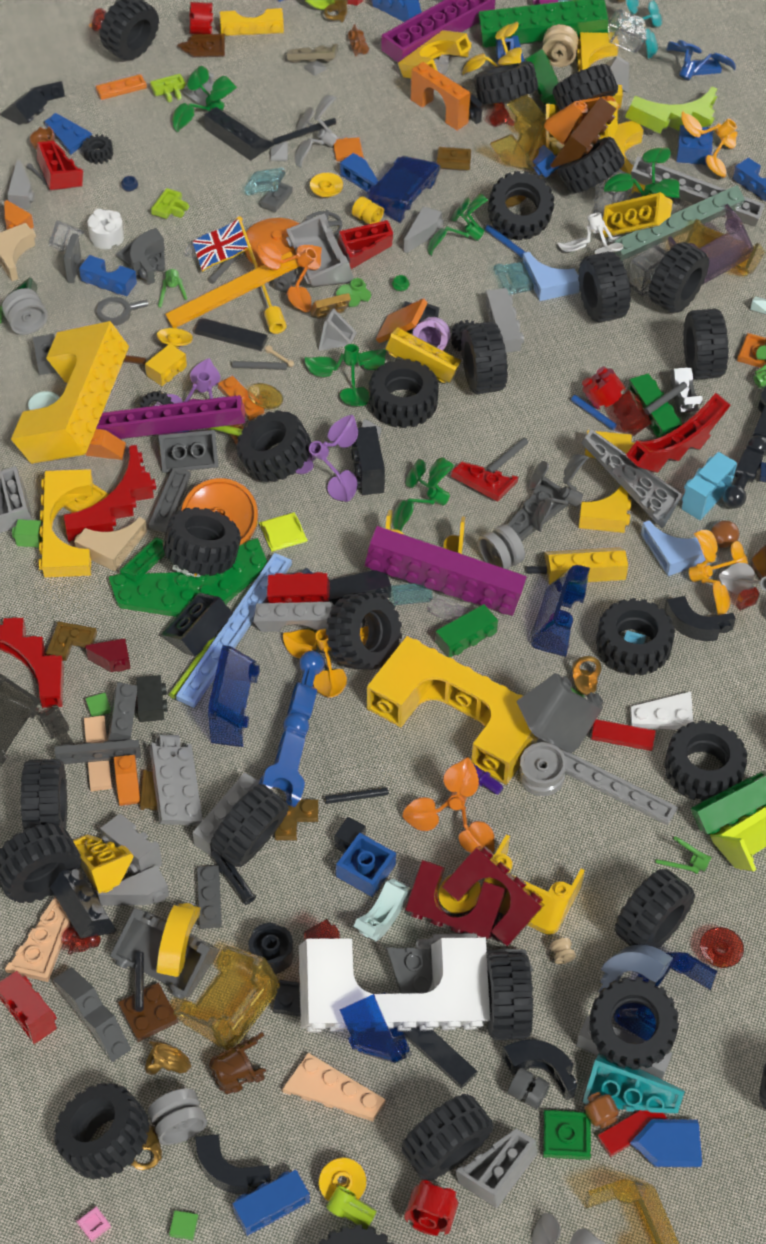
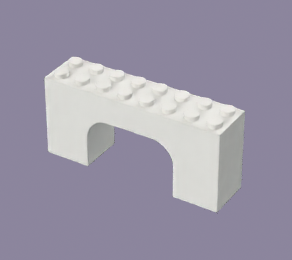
[299,938,490,1033]

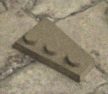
[287,43,338,62]

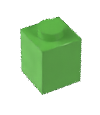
[12,519,42,548]

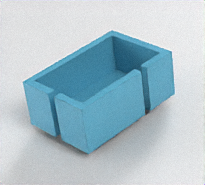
[682,452,737,520]

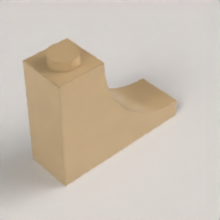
[0,223,36,281]
[74,517,147,571]

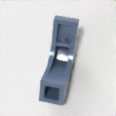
[599,945,673,992]

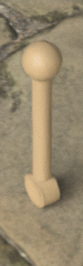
[265,346,294,367]

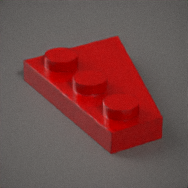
[451,462,519,502]

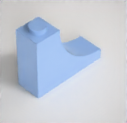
[522,252,579,301]
[641,520,706,576]

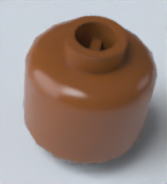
[584,1092,619,1129]

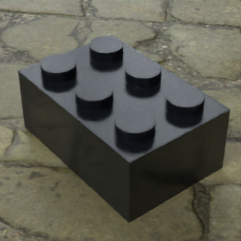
[351,426,385,495]

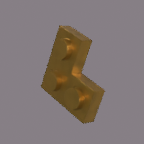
[46,621,97,661]
[275,799,319,840]

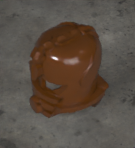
[209,1032,267,1095]

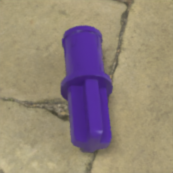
[473,763,504,795]

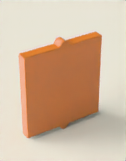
[333,137,363,161]

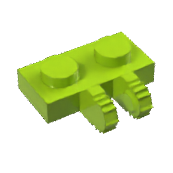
[150,74,186,102]
[151,188,190,219]

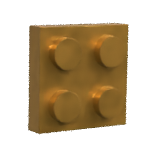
[310,293,351,318]

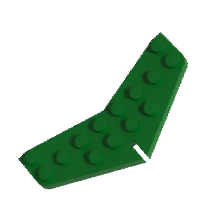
[109,538,267,617]

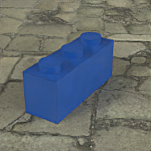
[232,1170,310,1236]

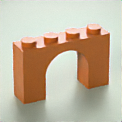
[411,62,470,131]

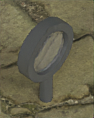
[97,297,148,326]

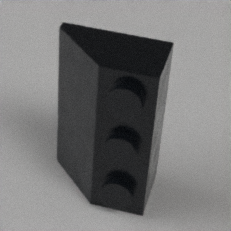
[161,593,233,656]
[50,868,117,938]

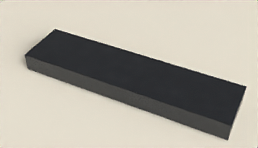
[195,317,268,351]
[396,1027,477,1089]

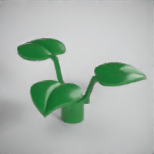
[172,66,237,132]
[604,147,680,198]
[428,193,489,256]
[305,344,386,406]
[392,457,455,531]

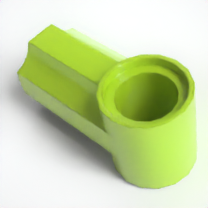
[326,1185,377,1230]

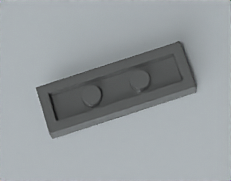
[197,866,222,929]

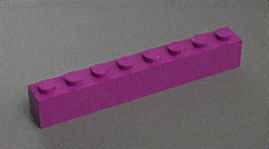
[96,395,245,439]

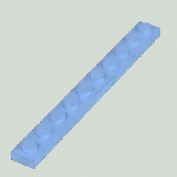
[176,553,292,708]

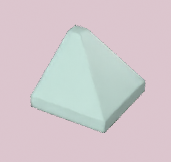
[750,296,766,314]

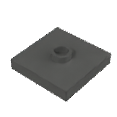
[63,233,82,284]

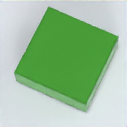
[86,693,111,717]
[169,1211,199,1241]

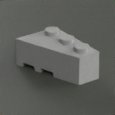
[0,466,33,533]
[100,814,162,876]
[456,1129,538,1208]

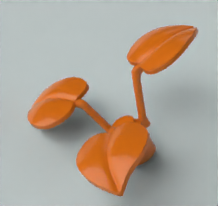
[257,243,322,312]
[402,757,495,853]

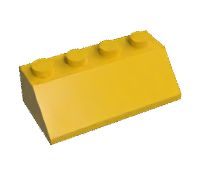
[602,192,672,238]
[386,327,462,383]
[544,547,628,585]

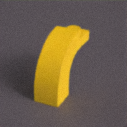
[157,903,200,977]

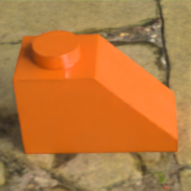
[4,200,34,230]
[86,429,126,460]
[114,755,140,806]

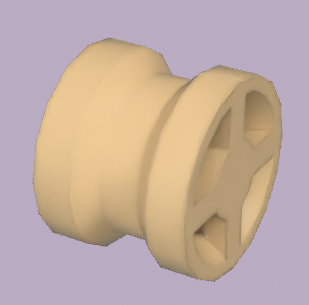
[550,938,576,964]

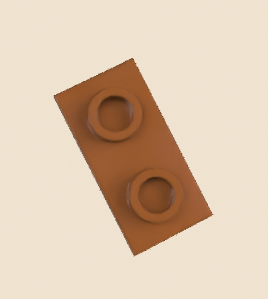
[348,24,369,57]

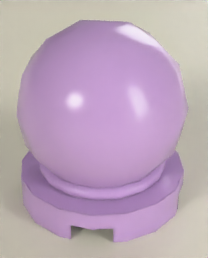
[412,317,450,351]

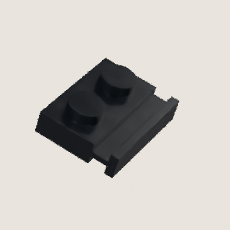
[461,86,482,124]
[273,980,301,1017]

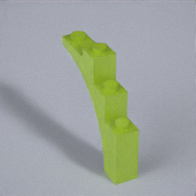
[625,86,717,134]

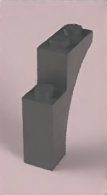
[53,967,131,1062]

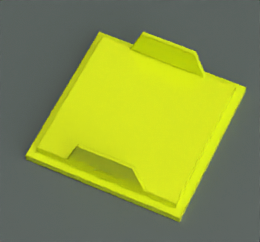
[259,512,308,552]

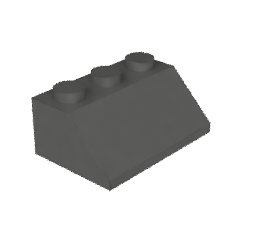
[159,429,219,473]

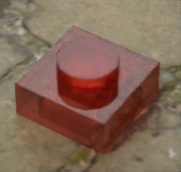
[736,587,760,611]

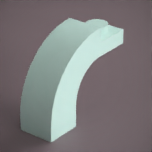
[353,878,412,941]

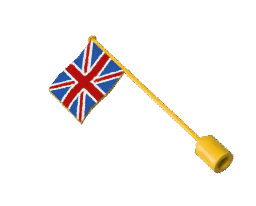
[192,216,287,334]

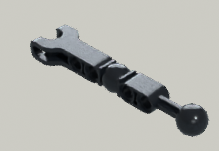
[723,386,766,509]

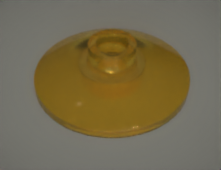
[248,383,283,409]

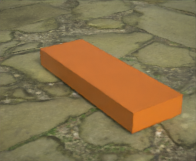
[95,74,147,100]

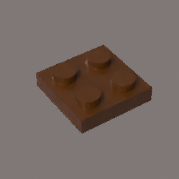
[118,983,179,1042]

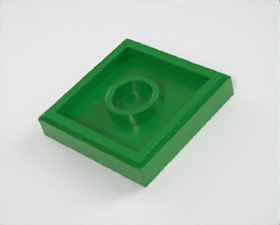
[543,1110,591,1160]

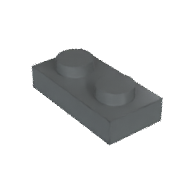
[261,181,293,212]

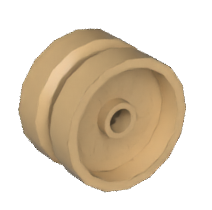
[542,25,578,67]

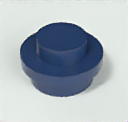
[121,176,138,191]

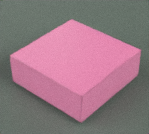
[77,1207,111,1242]

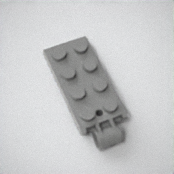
[150,734,203,825]

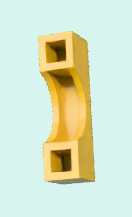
[220,8,284,36]

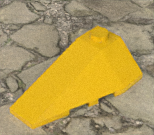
[73,834,133,893]

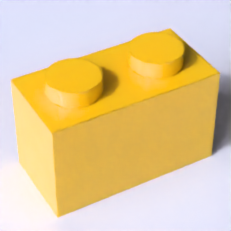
[145,344,187,386]

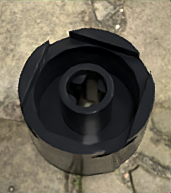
[248,922,294,976]

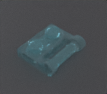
[245,168,286,195]
[493,261,534,295]

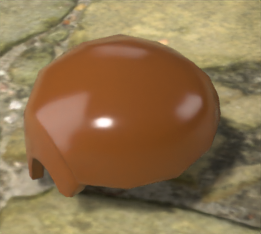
[30,126,55,150]
[711,520,740,548]

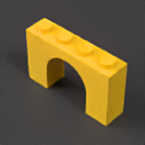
[398,30,472,78]

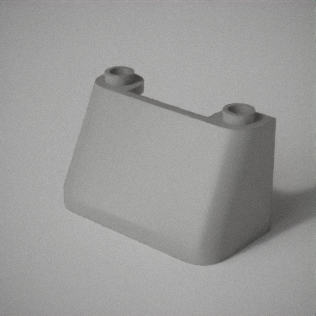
[286,213,354,286]

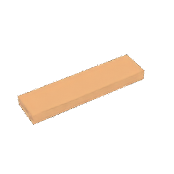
[84,716,112,792]

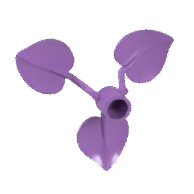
[154,358,222,406]
[296,415,358,502]

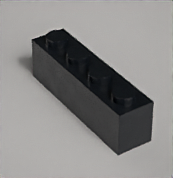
[329,570,391,605]

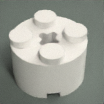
[88,209,124,249]

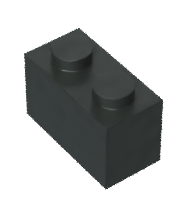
[136,675,168,722]

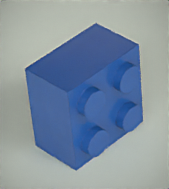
[676,125,713,165]
[336,833,396,898]

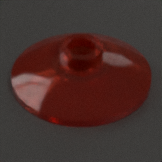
[700,927,744,968]

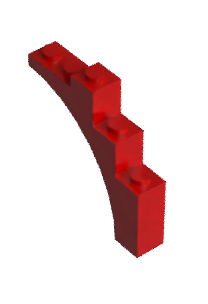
[626,393,731,473]
[64,445,156,542]
[0,617,64,708]

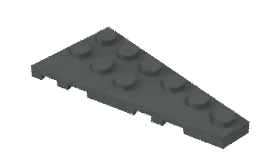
[581,429,682,528]
[386,947,533,994]

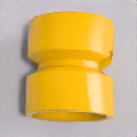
[352,196,384,224]

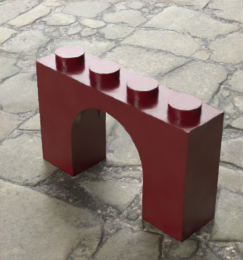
[442,846,545,947]
[405,860,507,939]

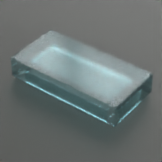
[392,584,433,606]

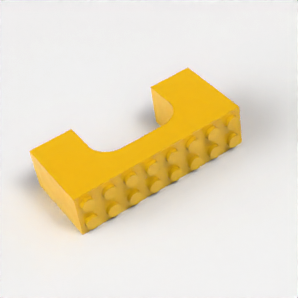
[11,321,129,464]
[367,636,538,785]

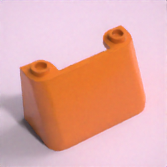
[544,96,620,145]

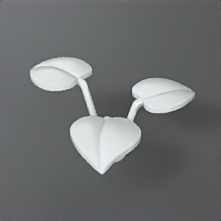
[558,212,634,254]

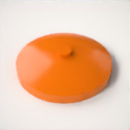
[244,218,300,267]
[181,478,258,546]

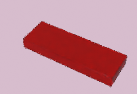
[591,719,656,751]
[597,1110,668,1158]

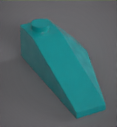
[582,1053,685,1113]

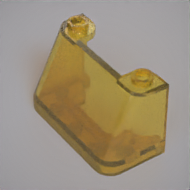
[173,945,279,1050]

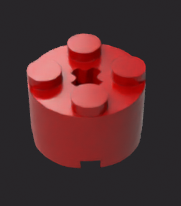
[189,2,213,34]
[582,366,625,409]
[404,1180,459,1236]

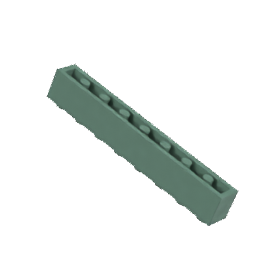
[614,185,745,261]

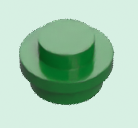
[392,275,409,291]

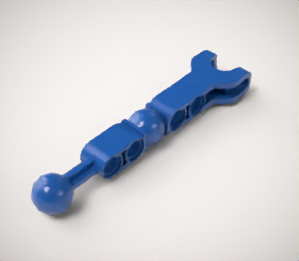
[259,650,325,807]

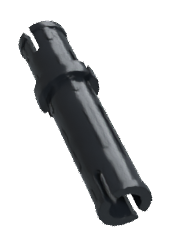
[210,850,256,905]

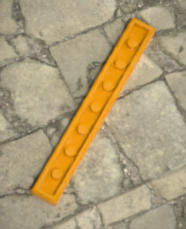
[166,252,299,328]

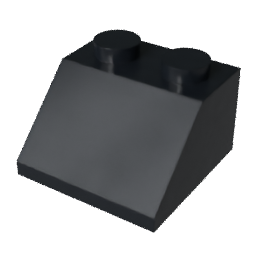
[0,87,48,125]

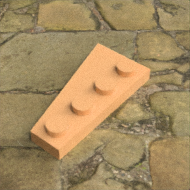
[5,897,71,982]
[283,1053,386,1121]

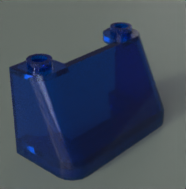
[367,155,441,223]
[530,565,590,657]

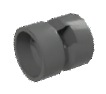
[508,1067,550,1110]

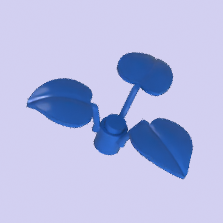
[667,39,736,80]

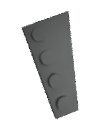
[508,477,569,541]

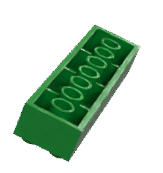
[479,0,608,48]

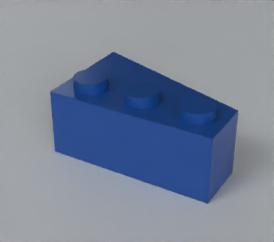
[371,0,422,22]

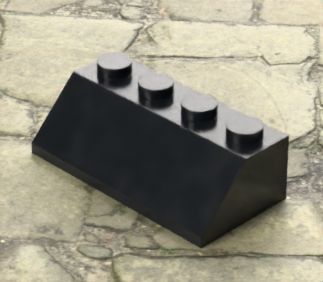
[204,107,274,161]

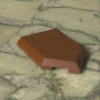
[177,34,225,57]

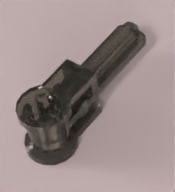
[37,704,75,746]

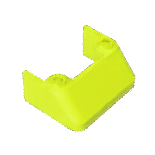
[710,806,766,871]

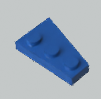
[45,113,92,155]

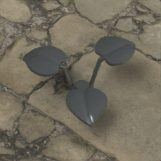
[529,454,589,532]

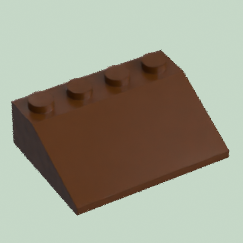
[550,97,617,168]

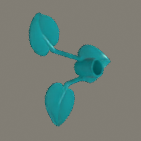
[618,0,662,59]

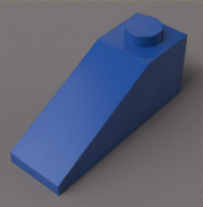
[340,153,380,198]

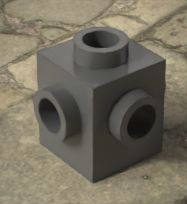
[274,269,298,292]

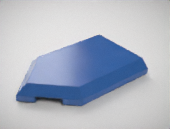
[630,1119,702,1168]

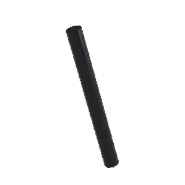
[273,118,337,145]

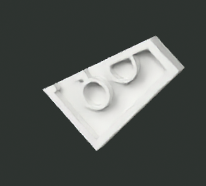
[630,692,693,729]

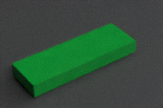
[120,537,165,582]

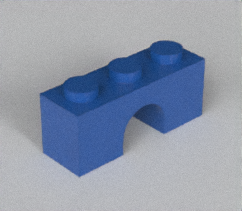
[733,157,766,201]
[79,255,137,297]

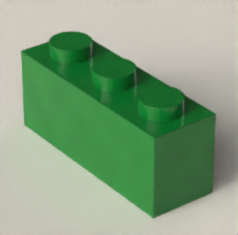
[435,604,498,657]

